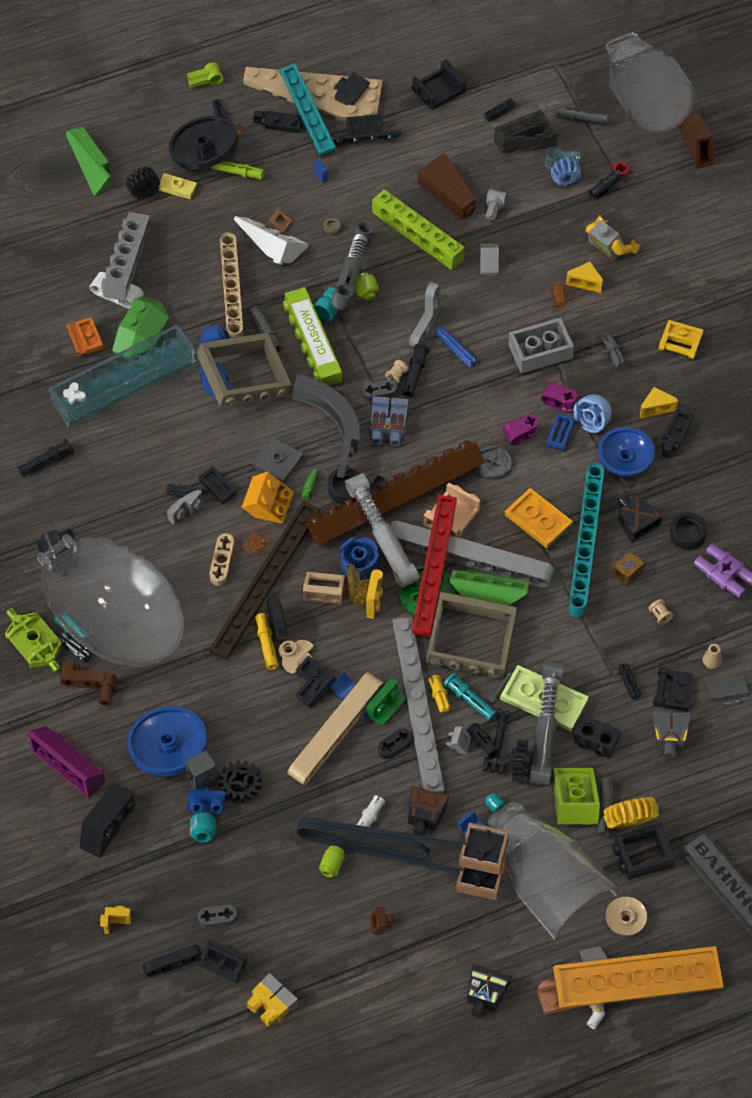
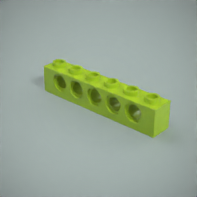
[372,189,464,270]

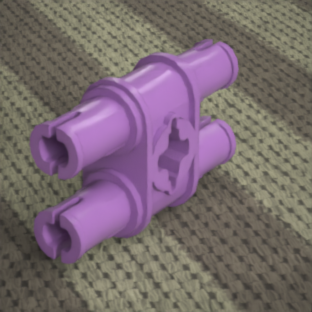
[694,543,752,599]

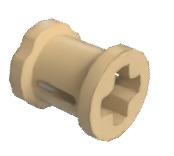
[385,360,409,384]
[649,599,673,625]

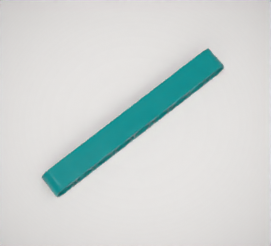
[569,463,604,618]

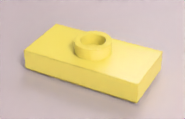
[158,173,197,200]

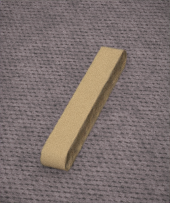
[220,232,244,339]
[287,672,385,785]

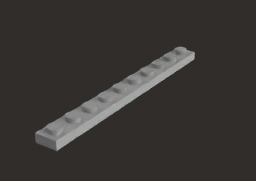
[392,617,444,794]

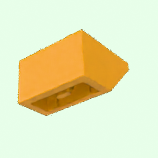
[242,472,294,524]

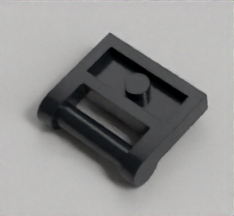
[653,667,694,712]

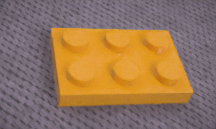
[505,488,573,549]

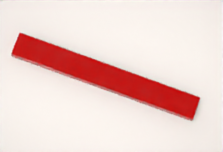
[412,495,457,637]

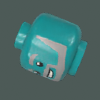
[190,812,216,843]

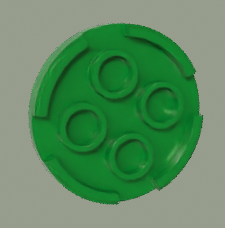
[398,565,456,616]

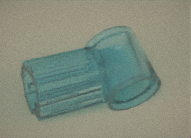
[544,147,580,170]

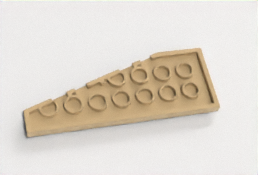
[243,67,382,122]

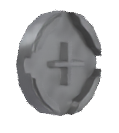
[475,446,512,480]

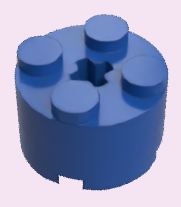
[340,537,379,583]

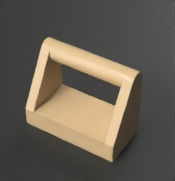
[303,572,345,604]

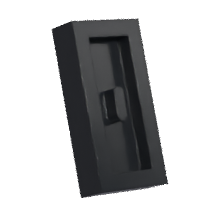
[198,466,237,505]

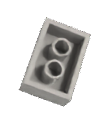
[508,318,574,374]

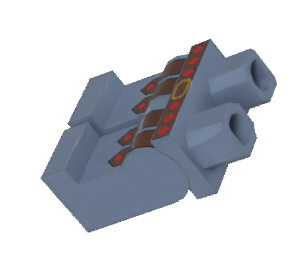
[370,396,408,447]

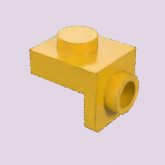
[100,906,132,934]

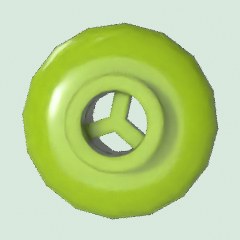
[355,272,379,301]

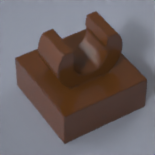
[370,907,395,935]

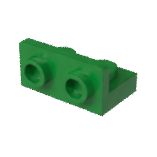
[367,678,406,726]

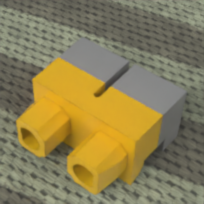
[247,973,298,1027]

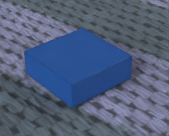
[313,158,328,183]

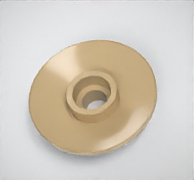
[606,897,647,936]

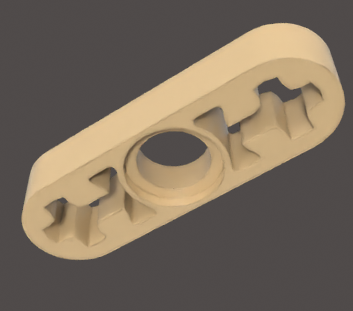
[210,533,235,586]

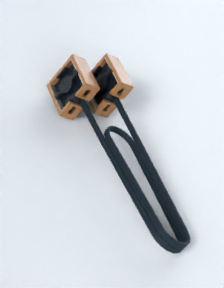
[296,817,509,901]

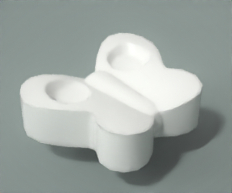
[63,382,86,405]

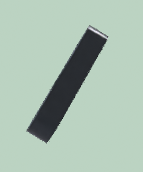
[142,945,202,977]

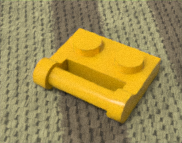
[658,320,704,359]
[366,570,383,619]

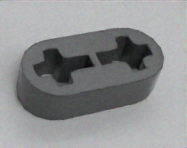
[362,380,397,402]
[198,905,237,928]

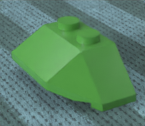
[112,296,169,358]
[450,570,529,606]

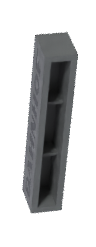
[683,833,752,936]

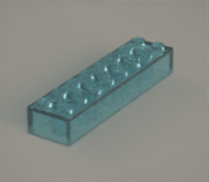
[47,324,197,427]

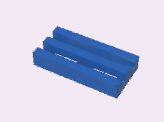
[546,413,575,452]

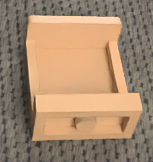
[424,483,480,538]

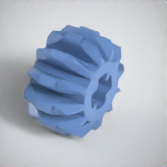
[551,157,581,187]

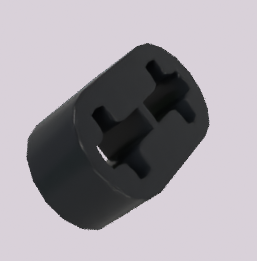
[378,729,412,759]

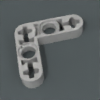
[409,282,440,347]

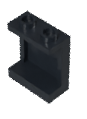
[411,59,466,110]

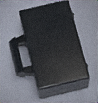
[334,72,370,106]

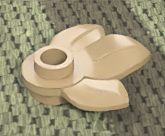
[279,640,313,674]

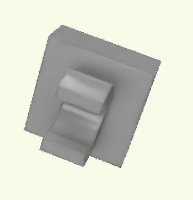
[446,726,472,754]

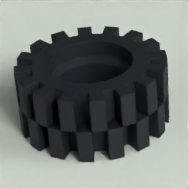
[126,166,161,199]

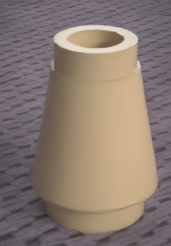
[702,644,722,669]

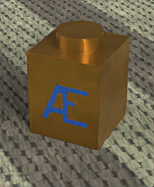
[613,552,644,587]

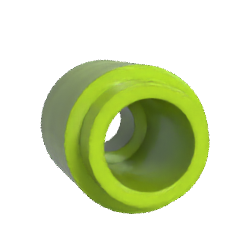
[319,846,345,878]

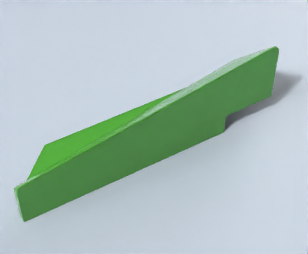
[66,126,112,196]

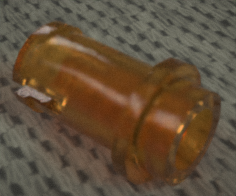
[551,283,565,307]

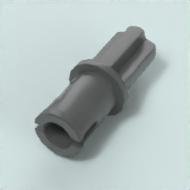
[603,334,625,368]

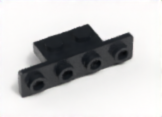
[331,114,401,143]

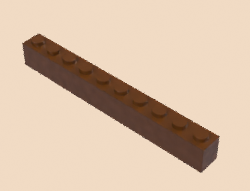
[306,440,485,545]

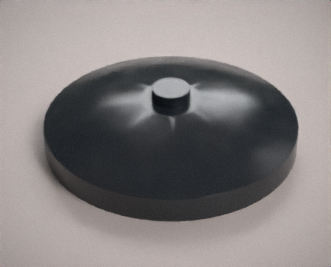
[169,116,238,170]

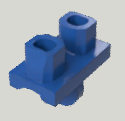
[187,786,225,814]

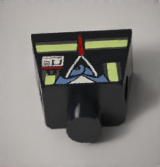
[467,964,511,1018]

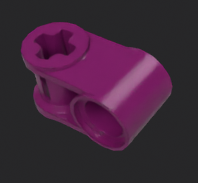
[541,382,577,413]
[502,414,539,446]

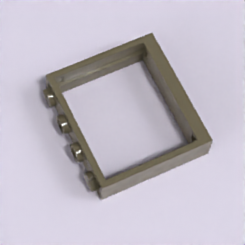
[197,333,292,407]
[426,592,517,678]

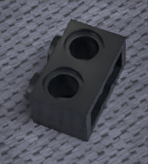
[574,715,621,758]

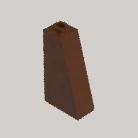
[675,101,713,168]
[418,153,476,220]

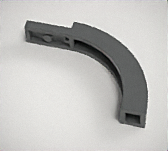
[292,374,360,478]

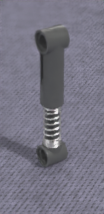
[331,221,373,310]
[529,660,564,785]

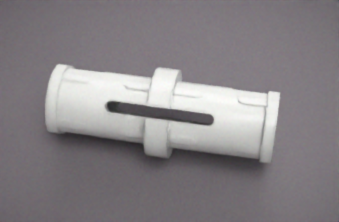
[357,795,385,827]

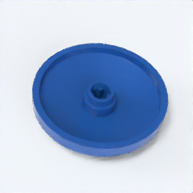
[127,706,208,776]

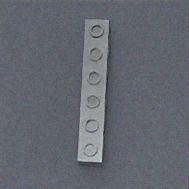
[101,212,150,301]

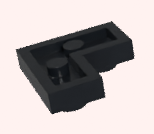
[295,655,337,709]

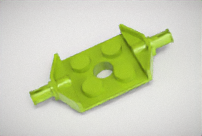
[5,608,63,673]

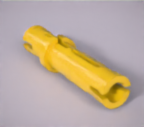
[255,613,279,670]

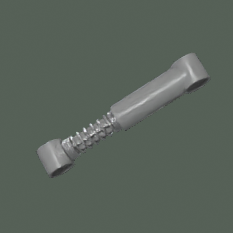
[345,473,419,588]

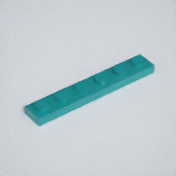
[279,63,336,157]

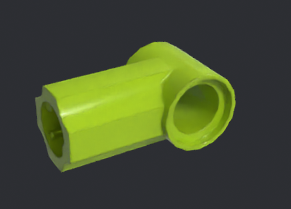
[187,62,224,88]

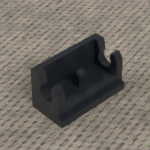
[200,939,247,983]

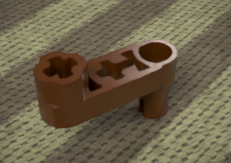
[60,661,117,706]

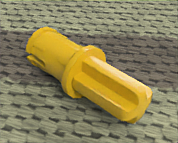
[428,675,450,713]

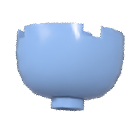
[574,394,612,433]

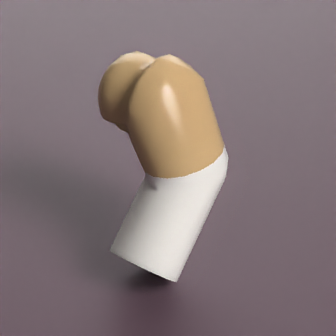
[587,1004,605,1029]

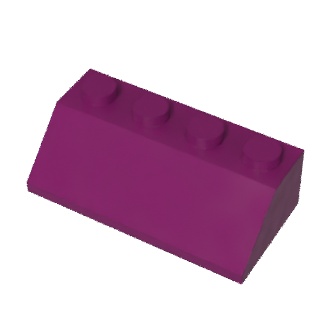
[27,726,105,798]

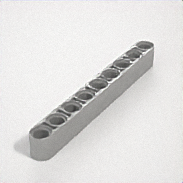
[391,521,554,588]

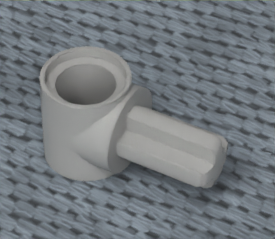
[485,189,507,221]

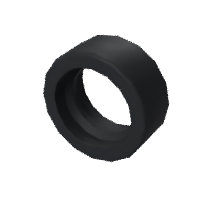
[328,468,360,504]
[670,512,707,550]

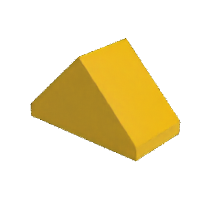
[566,262,603,293]
[640,387,678,419]

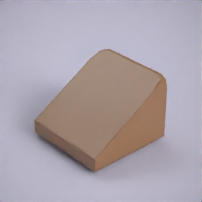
[265,209,292,234]

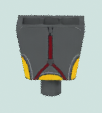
[651,711,691,759]

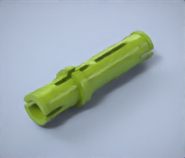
[211,161,265,180]

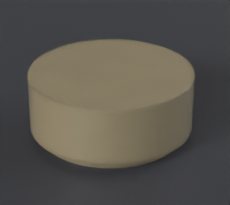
[323,218,341,236]

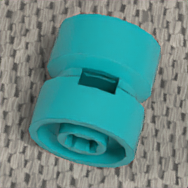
[313,287,339,322]

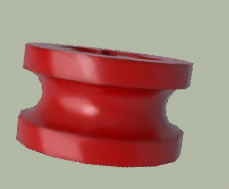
[613,162,629,179]

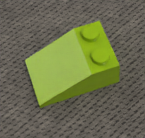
[553,768,600,825]

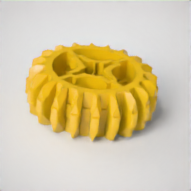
[604,797,659,829]

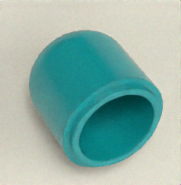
[485,793,506,814]

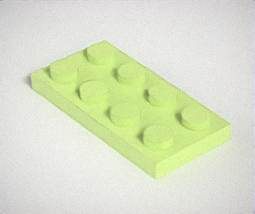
[500,665,589,732]

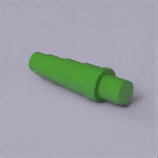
[301,469,319,500]

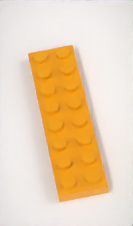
[553,946,724,1009]

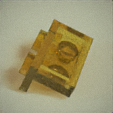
[346,564,369,604]

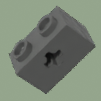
[185,750,219,790]

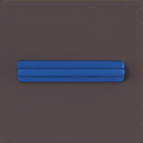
[435,326,476,367]

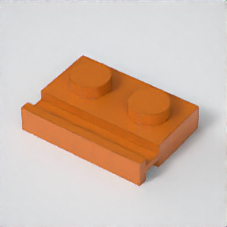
[66,317,104,357]

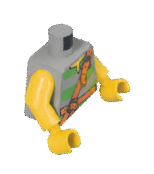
[586,215,641,261]

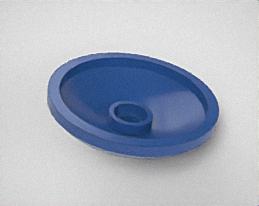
[598,427,655,476]

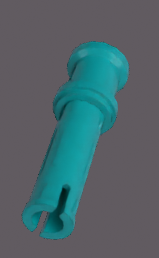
[444,673,497,722]

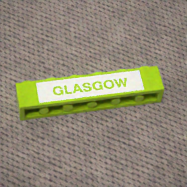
[283,287,342,386]

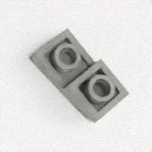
[167,490,203,524]

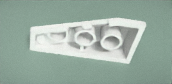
[234,216,309,265]

